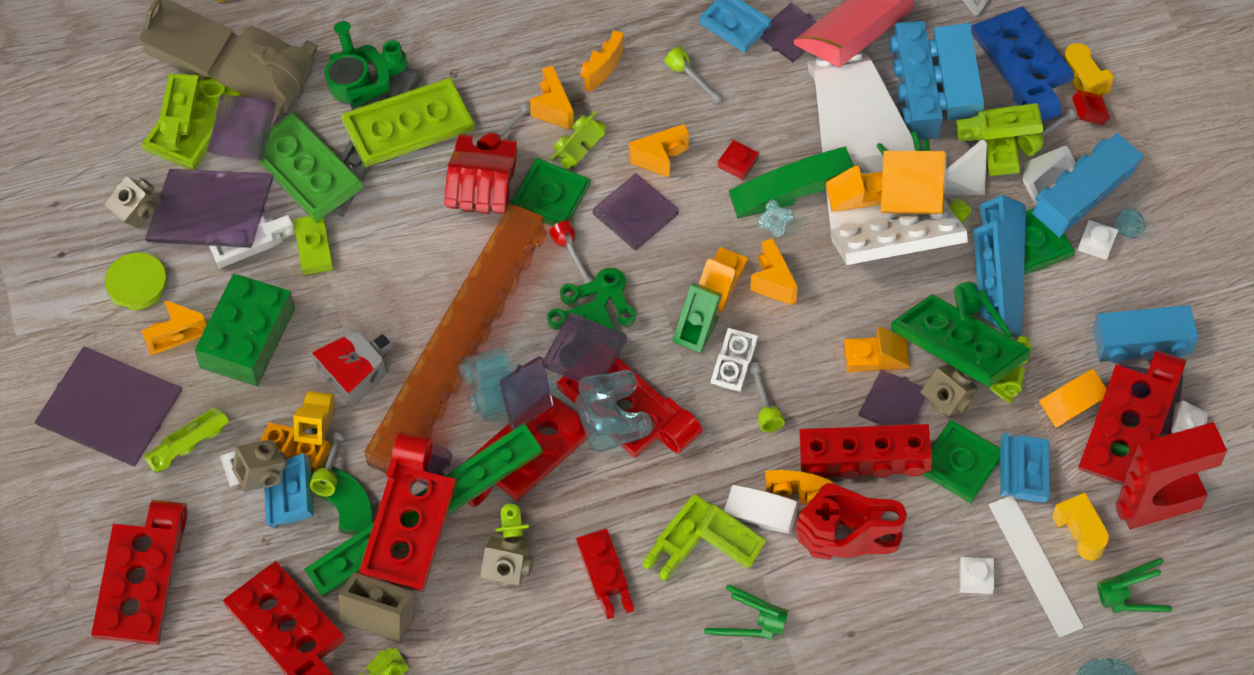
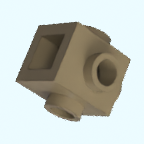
[104,176,161,228]
[920,364,979,416]
[232,439,287,492]
[480,536,534,587]

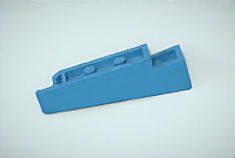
[973,195,1026,337]

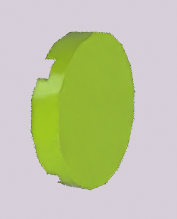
[104,252,168,311]

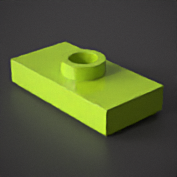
[985,136,1020,176]
[293,216,333,276]
[694,504,767,569]

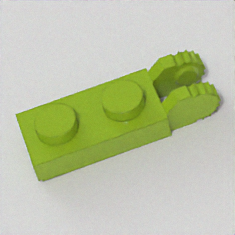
[642,493,711,581]

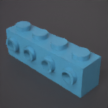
[889,21,943,140]
[1032,132,1144,238]

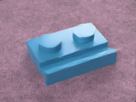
[699,0,771,53]
[1000,433,1050,503]
[264,453,314,528]

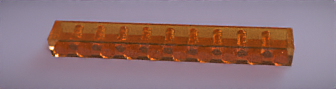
[364,203,547,473]

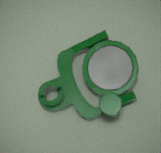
[324,21,408,110]

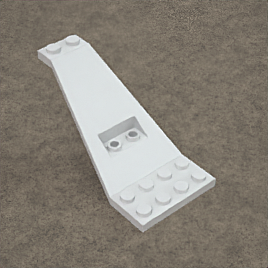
[807,51,968,265]

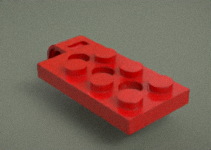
[556,344,703,459]
[1078,350,1187,485]
[464,390,594,508]
[359,431,457,592]
[91,500,187,645]
[222,561,345,675]

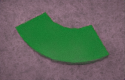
[317,464,373,535]

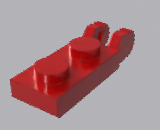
[576,528,634,620]

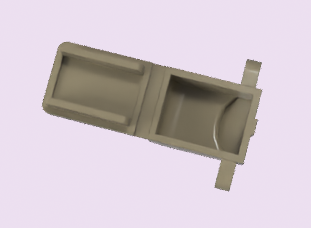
[139,0,318,125]

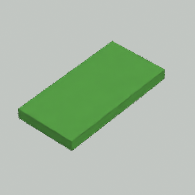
[245,112,364,223]

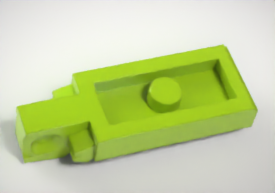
[159,73,200,150]
[956,103,1043,141]
[143,407,229,473]

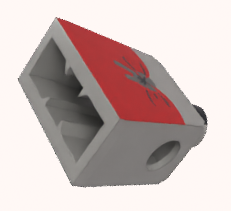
[312,331,393,409]

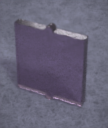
[760,3,817,63]
[499,356,554,430]
[858,369,926,426]

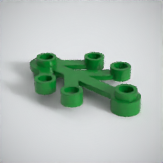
[547,268,636,372]

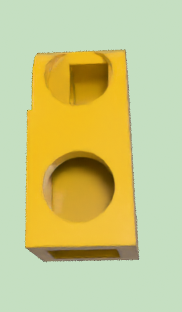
[1064,43,1114,96]
[293,390,335,445]
[1052,493,1109,561]

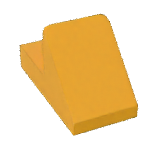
[529,65,574,130]
[628,124,689,177]
[826,165,883,212]
[750,238,798,305]
[699,247,748,312]
[141,300,207,356]
[843,326,910,373]

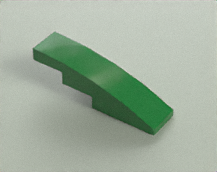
[729,146,854,219]

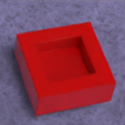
[1072,90,1110,125]
[718,140,759,180]

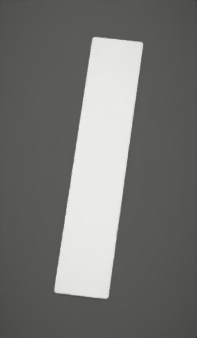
[989,495,1084,638]

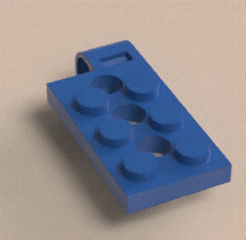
[971,6,1074,123]

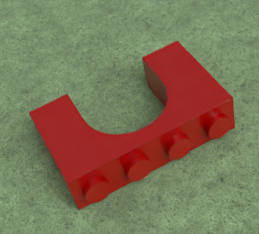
[1115,422,1227,530]

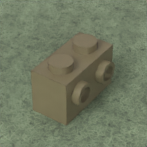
[339,572,414,642]

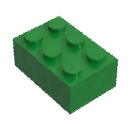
[194,273,295,387]

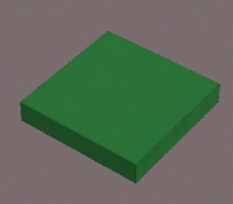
[510,158,591,226]
[1024,208,1075,275]
[923,420,1000,504]

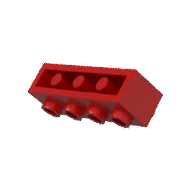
[799,424,932,479]

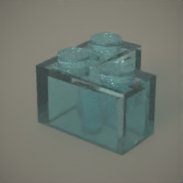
[458,346,519,419]

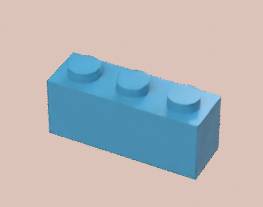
[929,23,984,121]
[1093,305,1199,363]

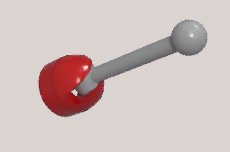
[477,103,530,151]
[549,220,594,284]

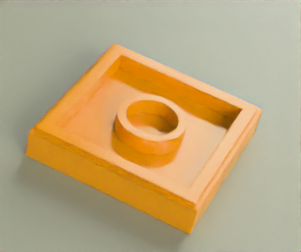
[880,151,947,214]

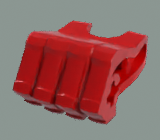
[444,134,517,214]
[795,483,907,560]

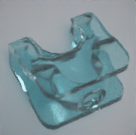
[575,370,653,452]

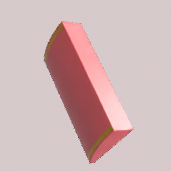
[794,0,914,68]

